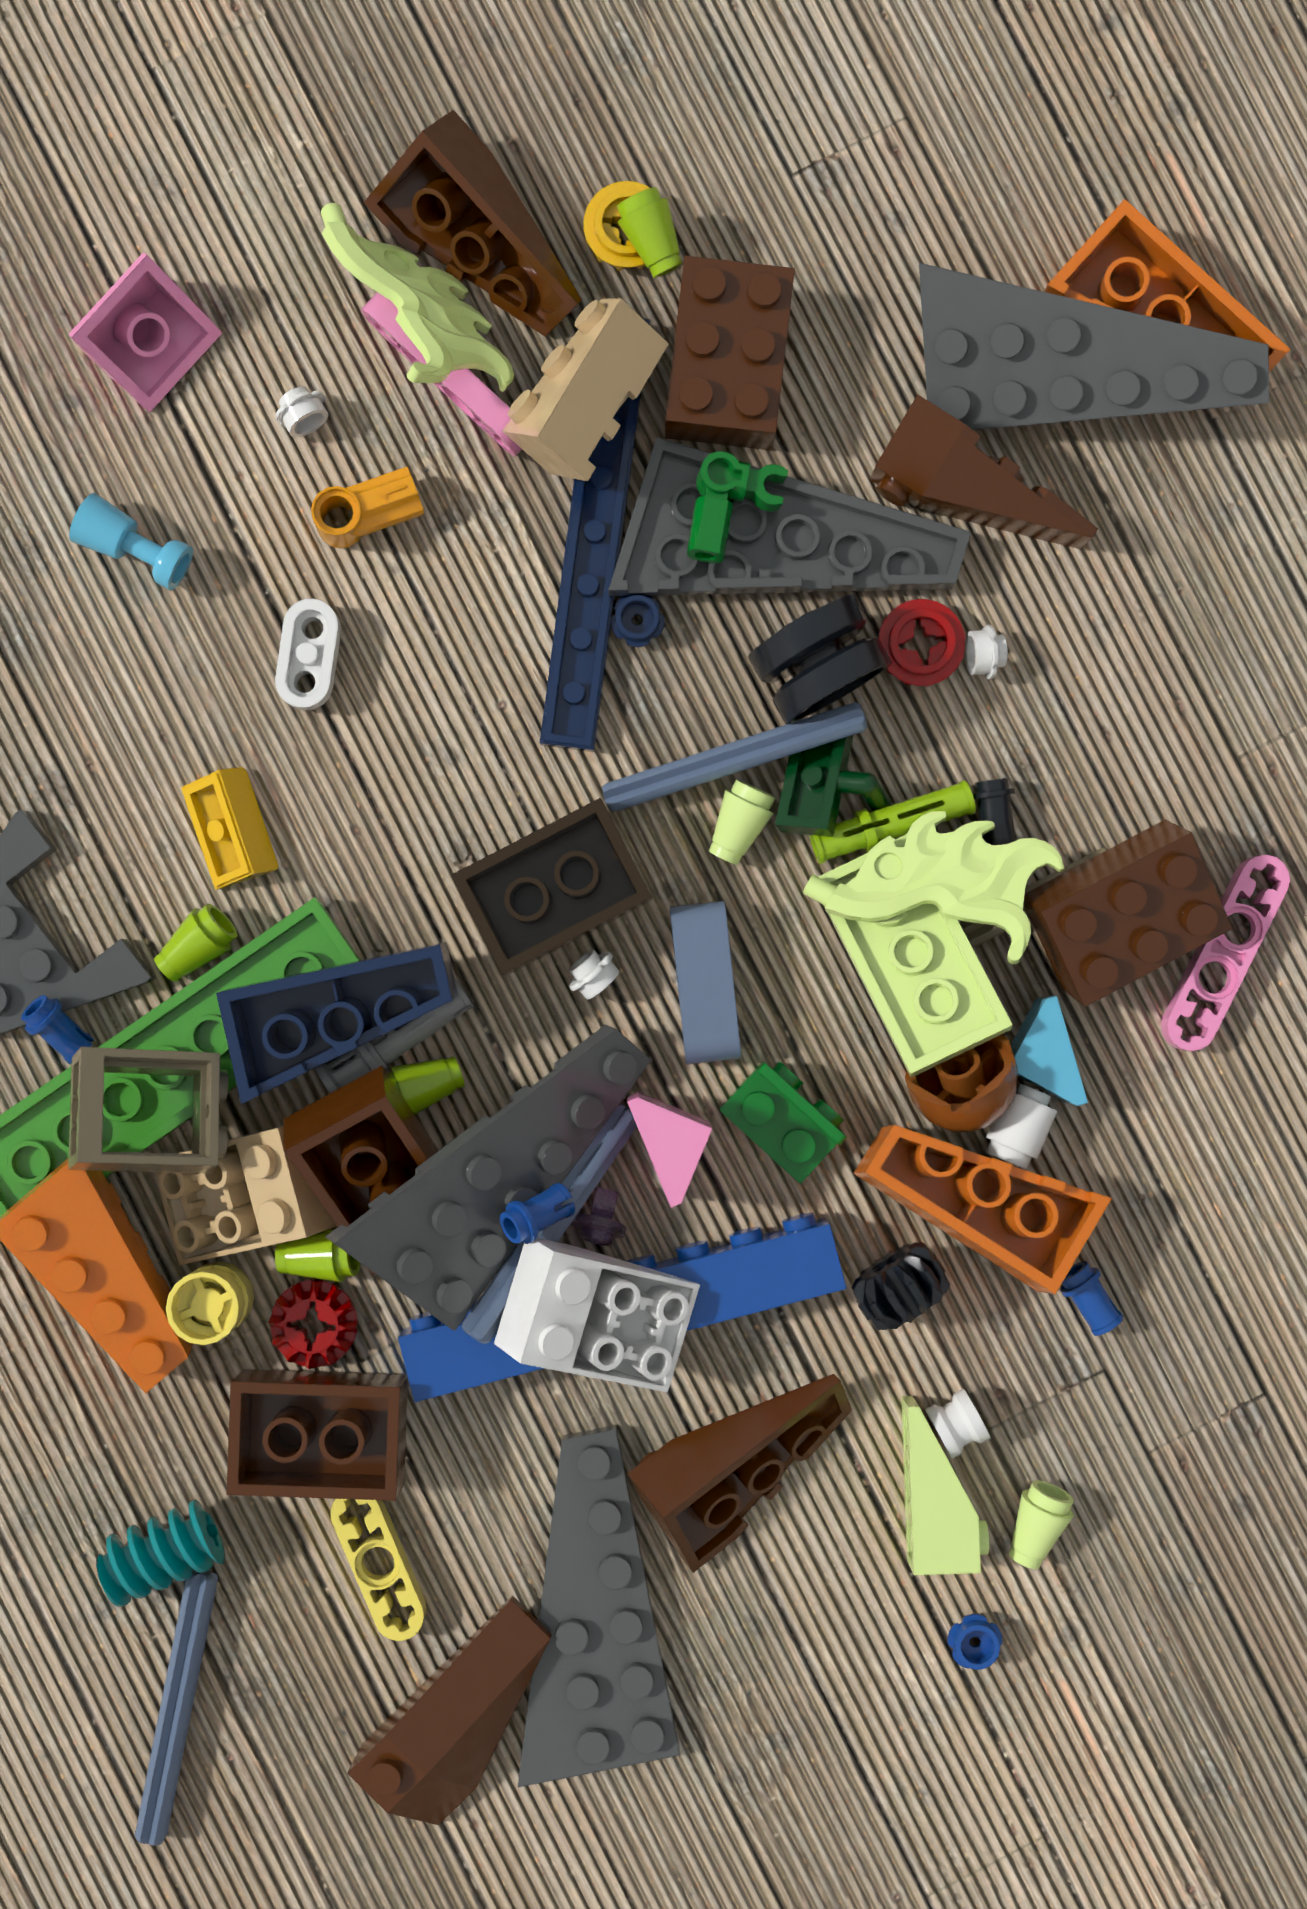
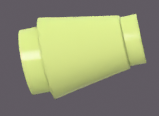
[709,779,776,865]
[1009,1480,1074,1569]

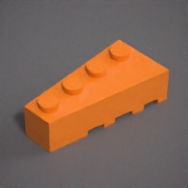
[1044,199,1290,372]
[853,1125,1112,1294]
[0,1158,193,1393]

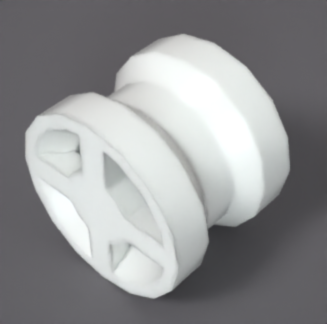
[925,1389,991,1459]

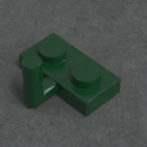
[775,735,891,837]

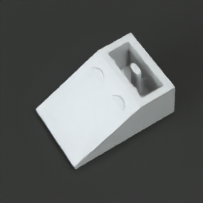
[494,1237,700,1392]

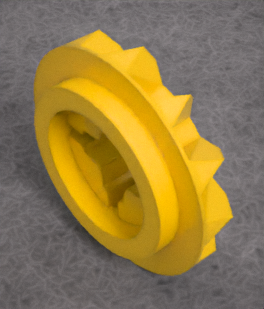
[583,181,650,271]

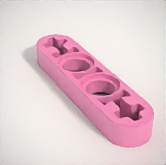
[361,292,522,457]
[1161,855,1290,1051]

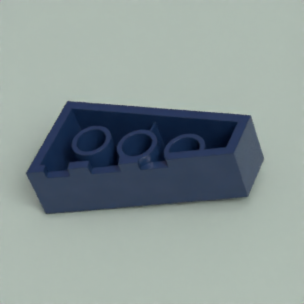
[216,942,458,1104]

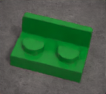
[719,1061,847,1184]

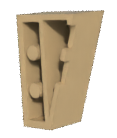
[502,298,669,481]

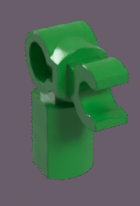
[687,451,788,564]

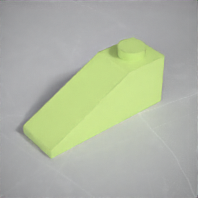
[901,1396,989,1575]

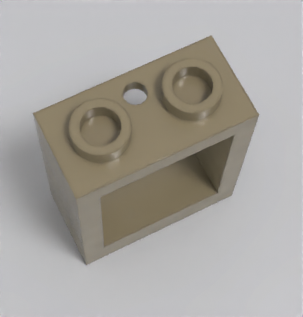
[68,1047,228,1173]

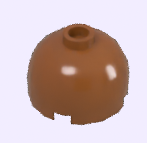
[905,1034,1018,1132]

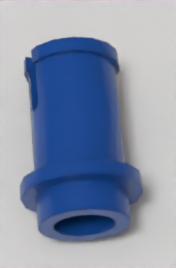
[21,995,94,1064]
[500,1183,575,1244]
[1060,1261,1124,1336]

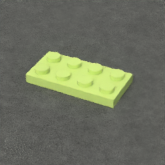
[818,834,1013,1078]

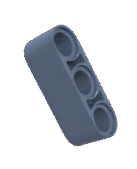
[669,901,741,1065]

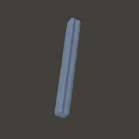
[602,702,867,812]
[462,1104,637,1344]
[135,1570,218,1846]

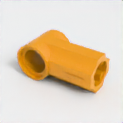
[311,466,424,549]

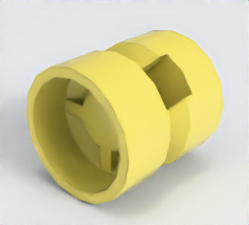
[166,1261,254,1345]

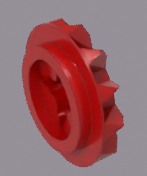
[878,599,965,687]
[268,1280,358,1369]

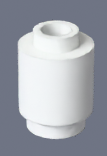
[986,1084,1057,1170]

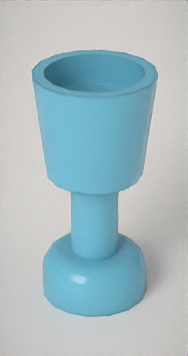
[69,493,193,591]

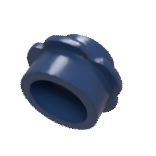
[611,595,665,648]

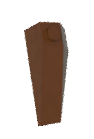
[363,110,582,337]
[870,395,1098,550]
[627,1374,852,1573]

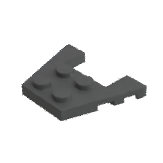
[0,809,156,1035]

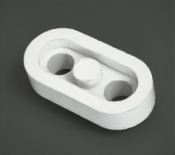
[275,599,341,710]

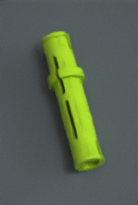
[809,780,976,864]

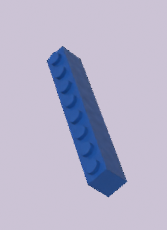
[398,1213,847,1403]

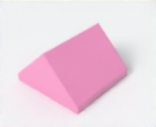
[68,252,222,412]
[627,1092,712,1208]

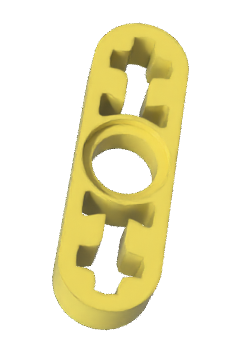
[330,1499,427,1641]

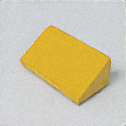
[181,767,278,890]

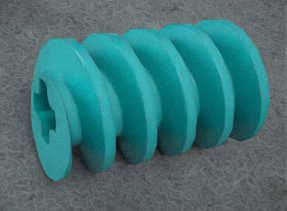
[96,1499,225,1607]

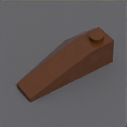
[347,1596,552,1825]

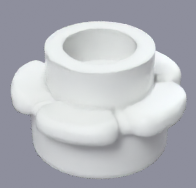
[275,387,328,437]
[965,625,1008,679]
[569,949,619,999]

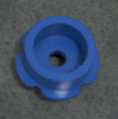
[948,1614,1003,1670]

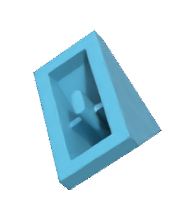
[1011,996,1088,1106]

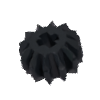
[851,1242,950,1330]

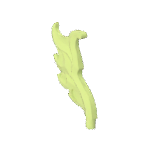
[321,203,514,392]
[803,811,1065,964]

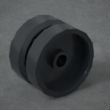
[748,595,893,724]

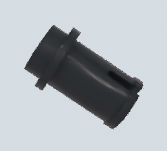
[973,778,1017,845]

